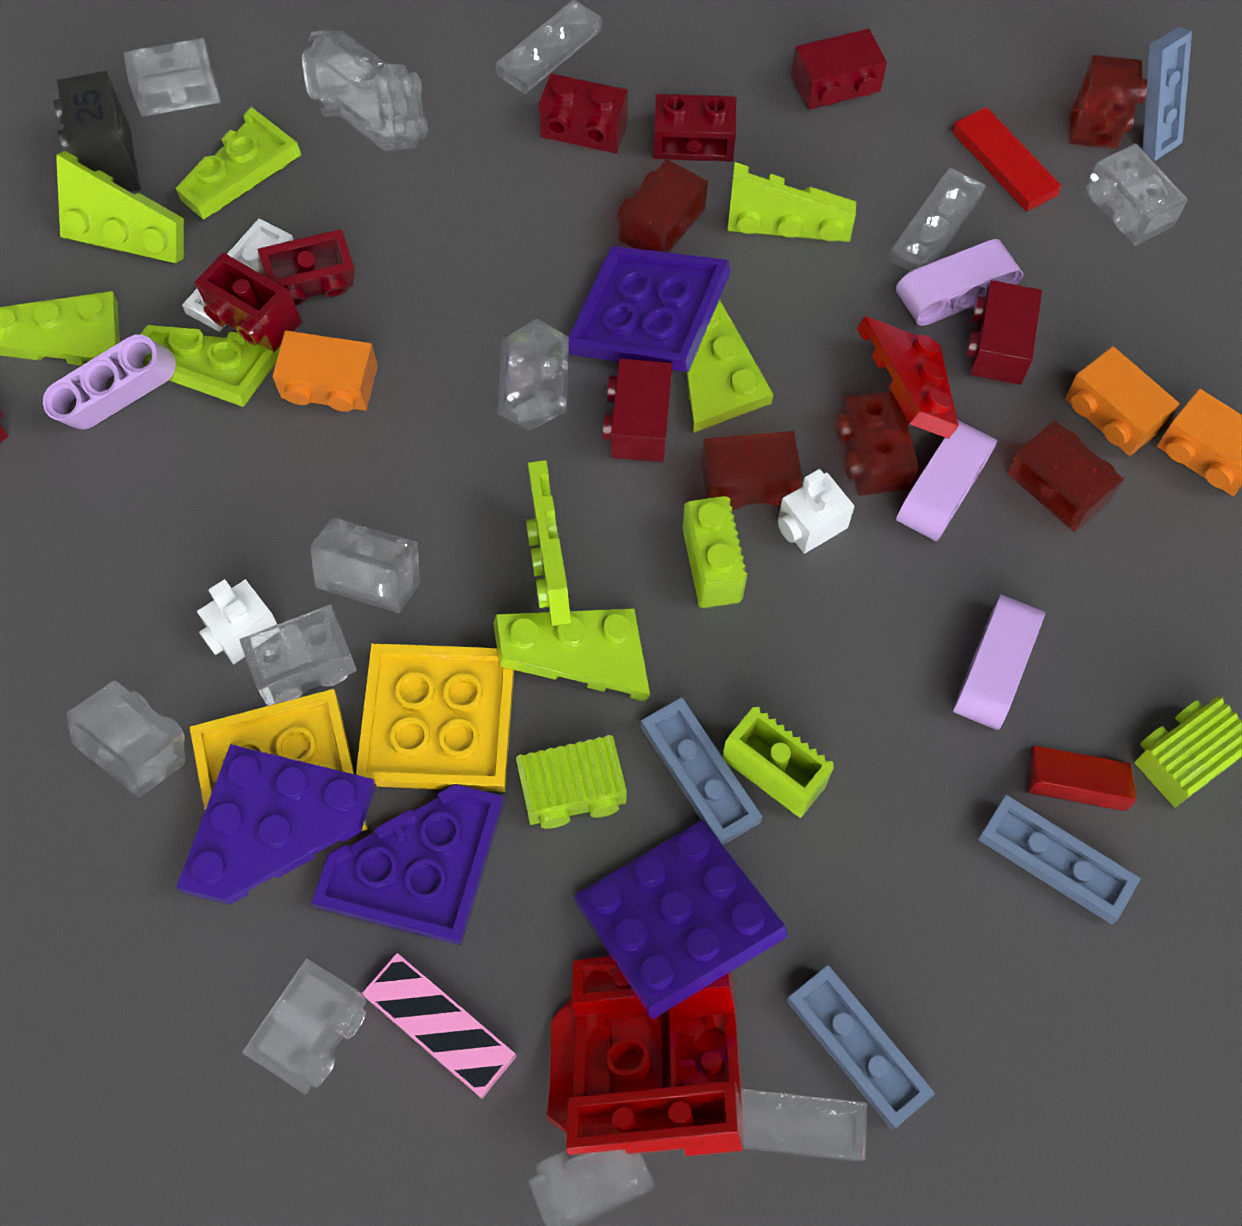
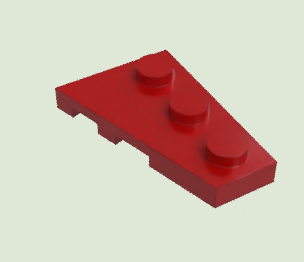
[857,316,959,439]

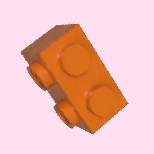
[272,331,378,412]
[1065,346,1180,457]
[1157,389,1242,497]

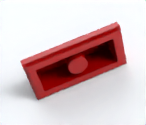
[1028,745,1136,811]

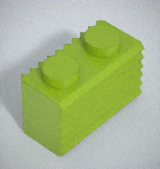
[682,496,748,608]
[1134,696,1242,808]
[722,707,834,818]
[516,735,627,829]

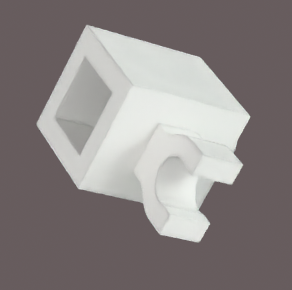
[778,469,854,554]
[197,579,281,665]

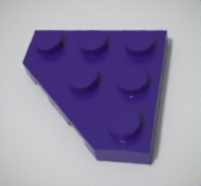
[176,744,376,905]
[311,784,504,946]

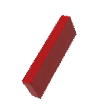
[952,107,1062,212]

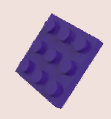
[566,246,731,372]
[573,820,788,1020]

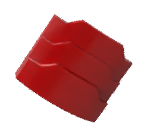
[546,956,743,1156]

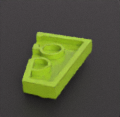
[175,107,302,220]
[56,151,184,263]
[727,162,856,242]
[0,291,120,366]
[686,299,773,433]
[140,325,281,407]
[526,460,571,626]
[493,609,650,702]

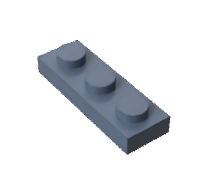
[1142,27,1192,161]
[640,697,762,845]
[978,795,1141,925]
[786,965,936,1131]

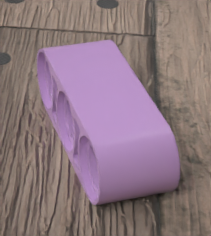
[896,239,1023,326]
[43,335,176,430]
[896,419,998,542]
[952,594,1046,731]

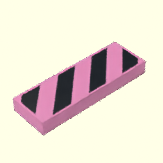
[362,953,517,1099]

